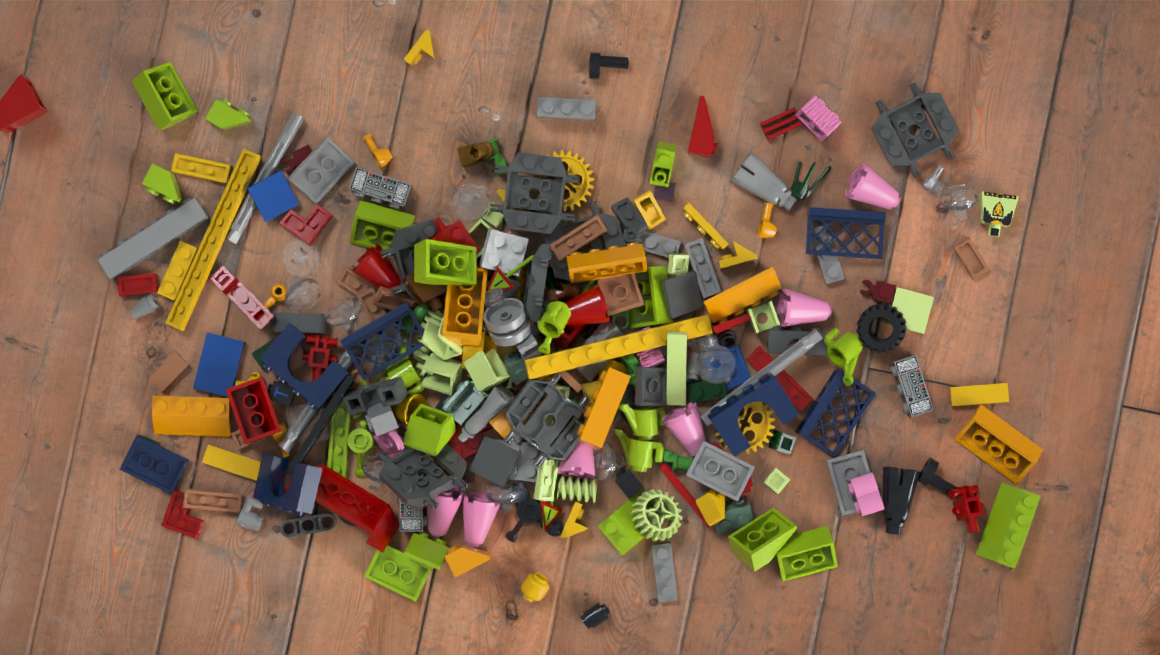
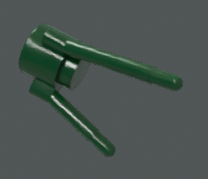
[790,161,831,201]

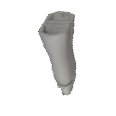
[730,151,797,211]
[458,384,515,442]

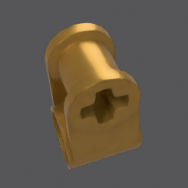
[457,142,493,167]

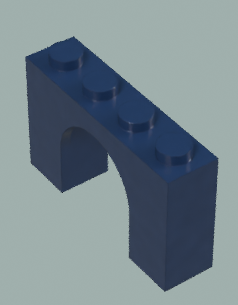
[259,323,350,409]
[707,373,799,457]
[253,453,322,516]

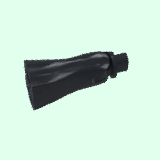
[883,466,920,535]

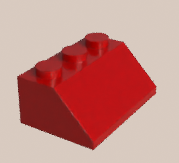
[226,377,281,444]

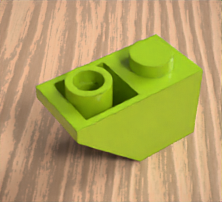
[205,99,251,130]
[649,141,677,187]

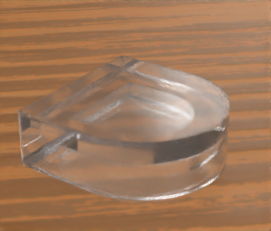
[485,288,506,308]

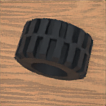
[856,303,907,353]

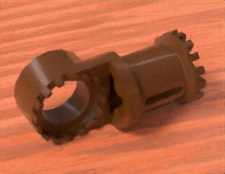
[543,283,580,301]

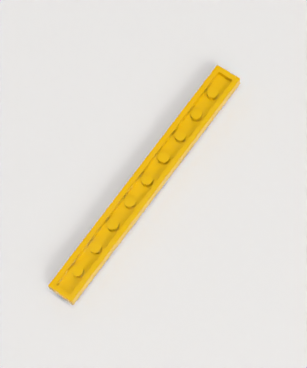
[166,148,262,331]
[524,314,713,379]

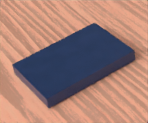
[119,435,189,494]

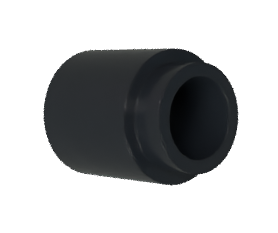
[580,602,610,629]

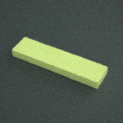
[666,332,687,406]

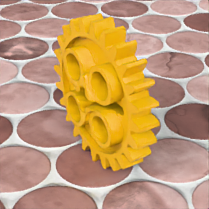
[533,150,594,212]
[713,401,775,454]

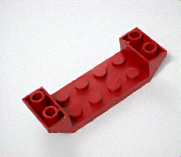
[284,465,400,553]

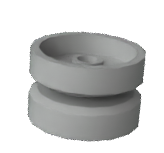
[483,298,532,347]

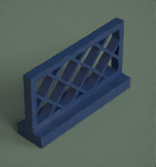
[805,207,886,259]
[340,302,425,380]
[795,368,876,457]

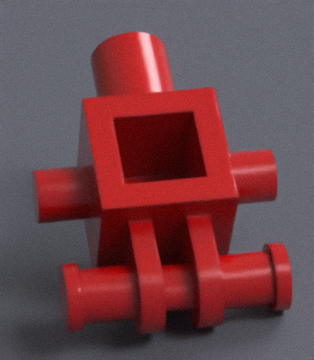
[302,334,338,381]
[948,485,984,533]

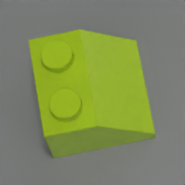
[404,532,450,570]

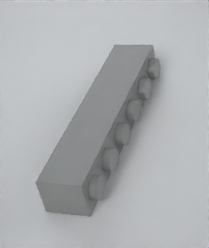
[98,197,210,280]

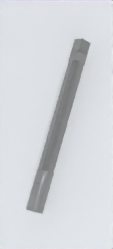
[225,112,304,244]
[700,329,823,426]
[278,342,363,453]

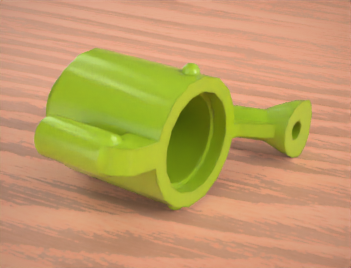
[537,301,571,354]
[824,328,862,386]
[385,338,425,397]
[618,403,665,440]
[348,419,377,477]
[613,428,664,472]

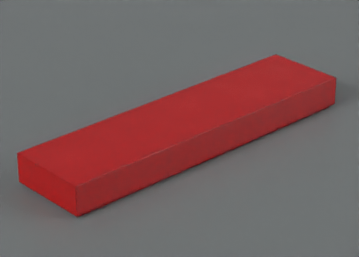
[746,346,814,413]
[658,463,709,527]

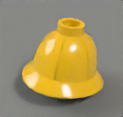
[391,394,427,426]

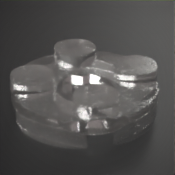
[697,345,736,384]

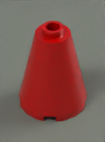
[350,243,401,289]
[565,285,610,326]

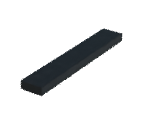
[286,373,357,474]

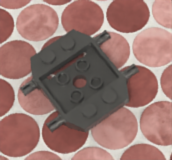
[871,82,959,177]
[490,152,580,235]
[543,201,626,293]
[380,218,447,304]
[522,244,552,323]
[504,373,590,468]
[378,443,469,510]

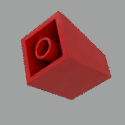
[0,74,48,134]

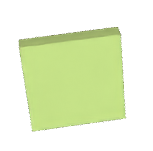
[887,287,934,334]

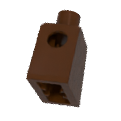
[402,273,447,312]

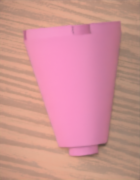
[845,163,900,210]
[777,289,832,327]
[662,402,707,456]
[557,441,596,479]
[426,486,464,537]
[463,491,501,547]

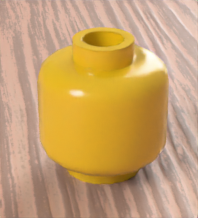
[521,572,549,602]

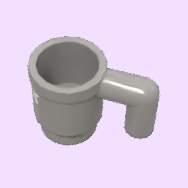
[236,497,264,532]

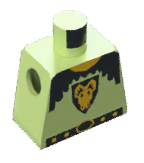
[979,191,1019,237]

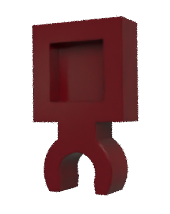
[281,144,312,173]
[860,280,896,304]

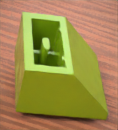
[142,163,183,205]
[403,404,456,456]

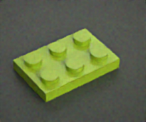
[364,545,433,602]

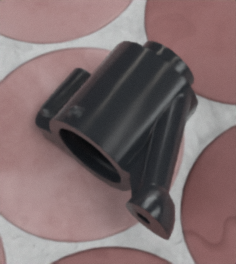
[505,499,541,542]

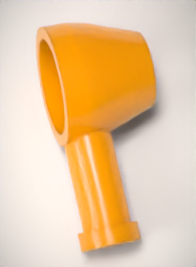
[362,134,392,169]
[757,202,777,238]
[263,282,289,310]
[272,422,292,458]

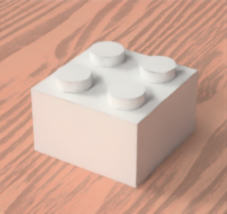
[479,228,529,277]

